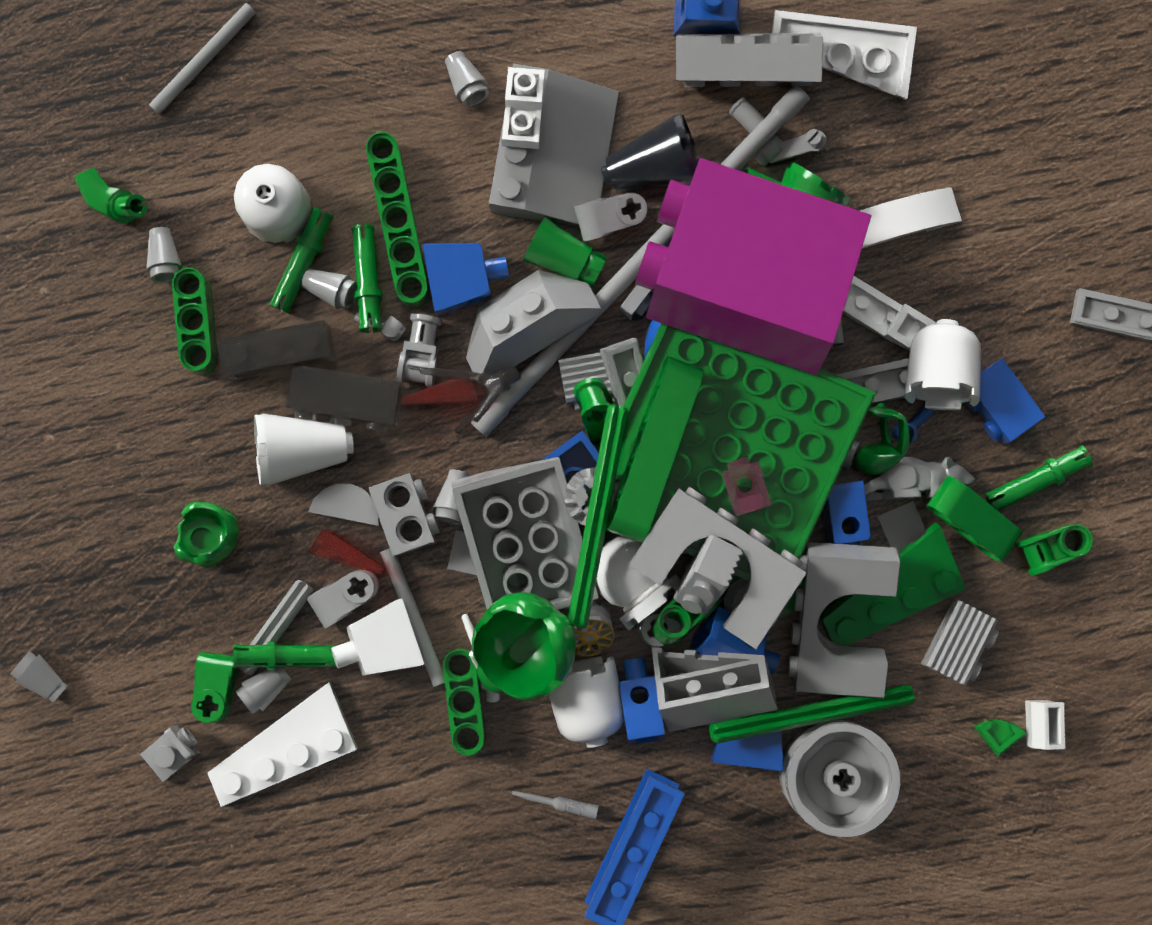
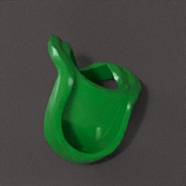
[854,402,909,476]

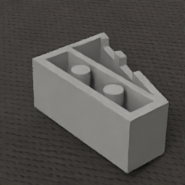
[651,647,778,732]

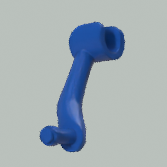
[892,406,936,443]

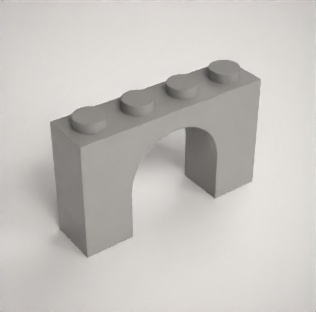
[628,487,806,649]
[788,542,900,698]

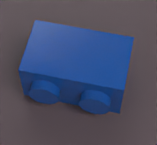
[964,358,1045,445]

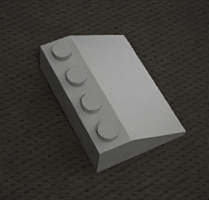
[489,63,619,228]
[451,457,599,610]

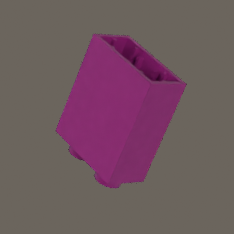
[635,158,872,375]

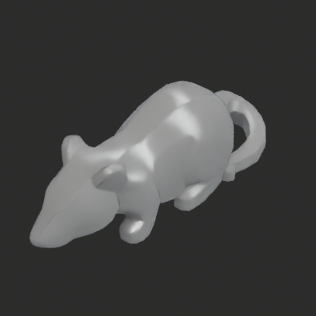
[864,457,975,501]

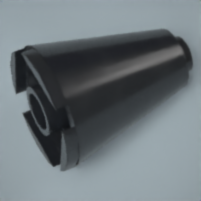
[601,113,699,192]

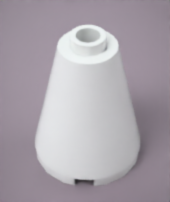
[254,413,354,486]

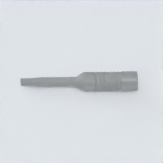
[512,791,599,819]

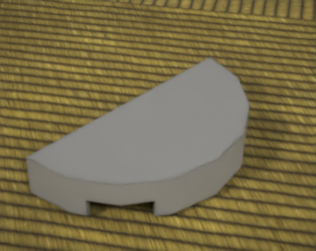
[308,484,380,526]

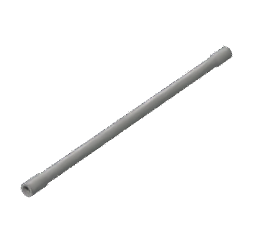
[471,85,810,437]

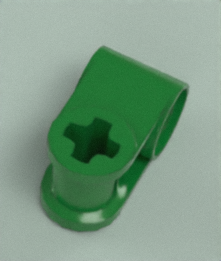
[573,378,616,444]
[1016,524,1093,576]
[653,598,722,646]
[191,651,238,723]

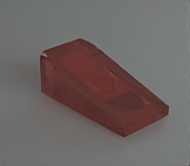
[401,374,480,408]
[308,529,387,575]

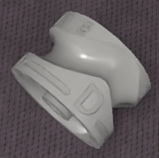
[779,719,900,837]

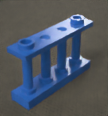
[584,768,685,925]

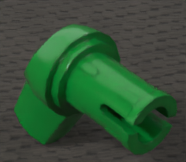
[74,168,148,224]

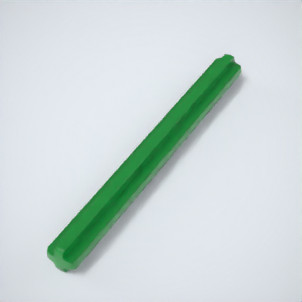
[568,405,628,628]
[709,685,915,744]

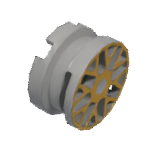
[562,600,615,657]

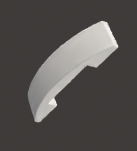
[860,187,962,249]
[842,276,936,351]

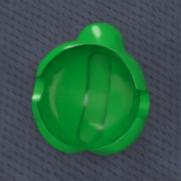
[472,592,576,701]

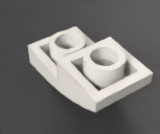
[502,67,545,149]

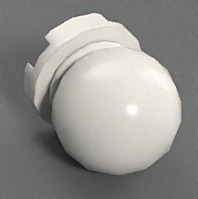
[595,536,681,630]

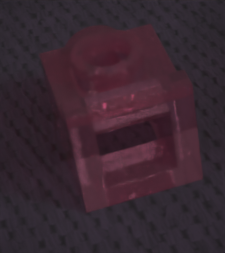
[722,457,771,516]

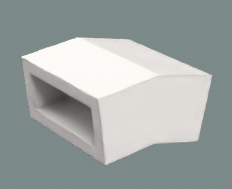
[1025,700,1065,750]

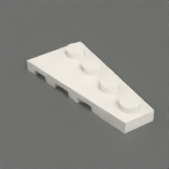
[772,10,917,100]
[208,682,358,807]

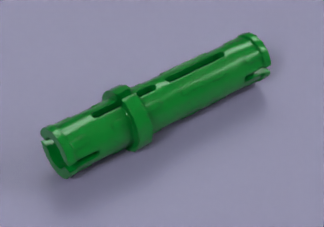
[269,207,334,314]
[351,224,383,333]
[984,446,1093,511]
[233,641,344,671]

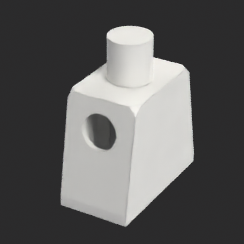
[331,598,424,676]

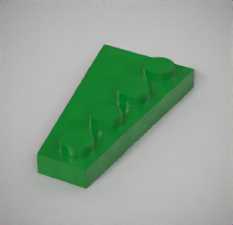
[820,522,966,646]

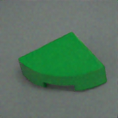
[973,719,1026,756]

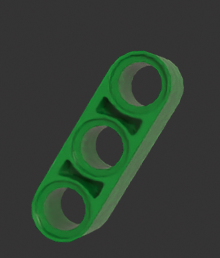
[172,267,218,375]
[926,475,1023,563]
[443,648,486,756]

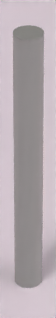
[149,3,256,115]
[380,548,445,687]

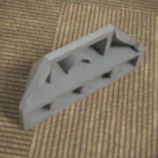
[466,270,604,387]

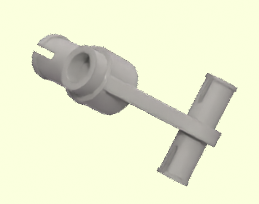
[729,97,827,167]

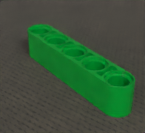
[366,132,430,308]
[606,356,704,543]

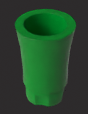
[522,216,607,288]

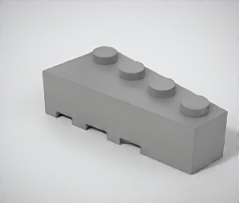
[676,33,823,87]

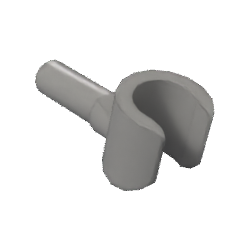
[354,312,406,341]

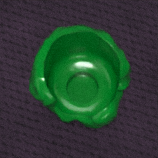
[174,501,239,569]

